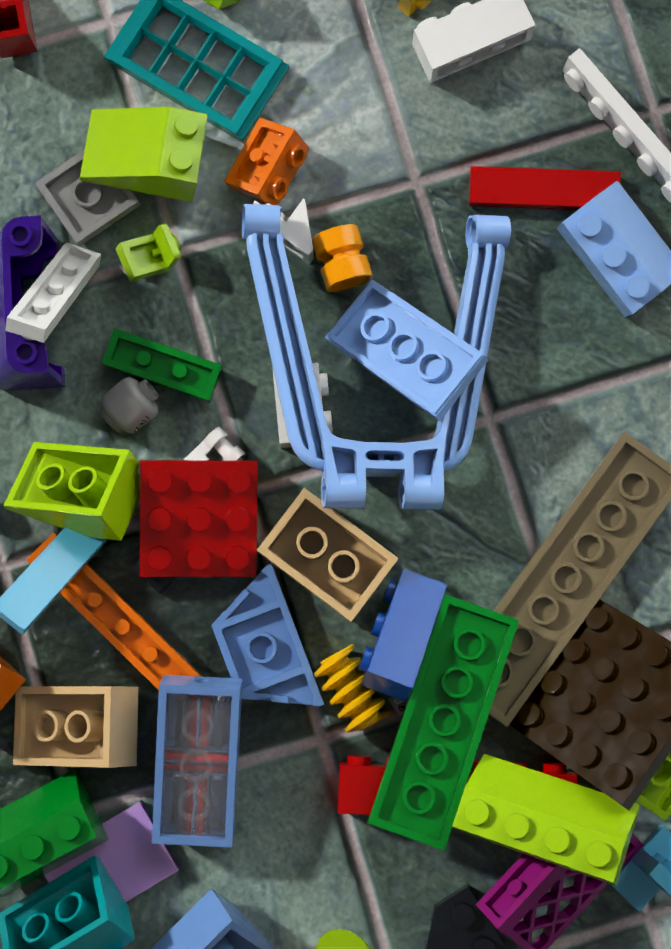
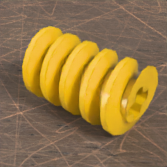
[314,644,392,733]

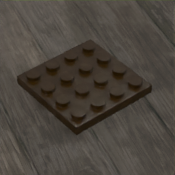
[509,599,671,811]

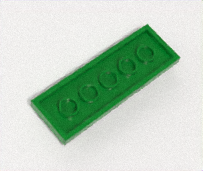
[367,594,519,851]

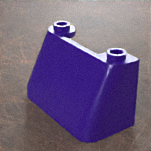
[0,215,65,391]

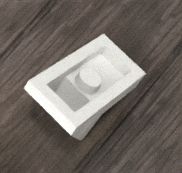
[253,198,314,265]

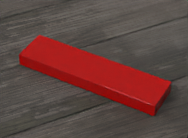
[469,166,621,210]

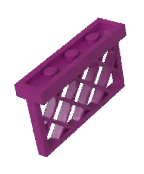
[476,833,644,949]

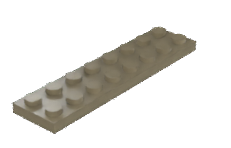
[489,432,671,727]

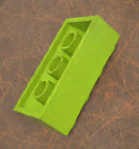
[452,754,640,886]

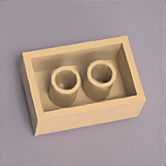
[257,488,399,622]

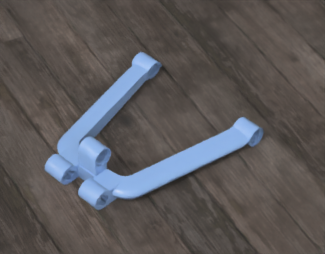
[242,204,511,510]

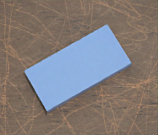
[325,279,488,422]

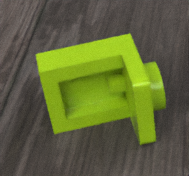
[116,223,181,283]

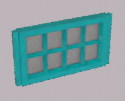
[104,0,290,141]

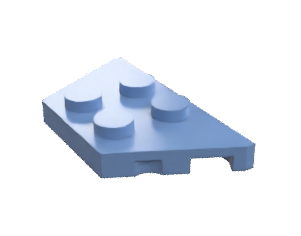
[211,564,324,707]

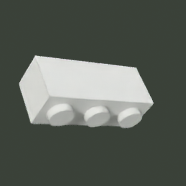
[412,0,536,83]

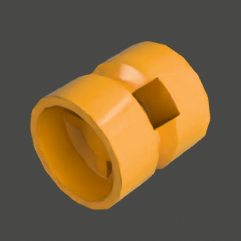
[312,224,373,292]

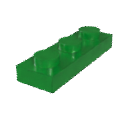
[101,328,223,403]

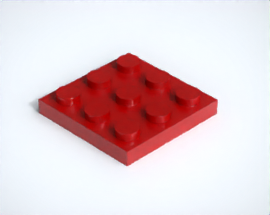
[140,460,258,577]

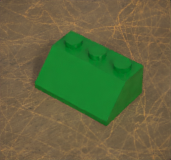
[0,769,109,897]

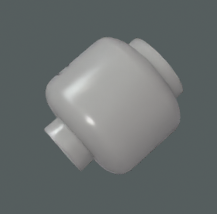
[101,377,159,434]

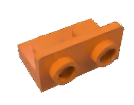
[224,118,309,205]

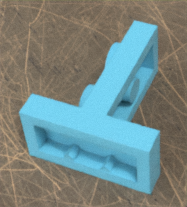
[612,824,671,912]

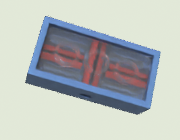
[152,675,243,848]

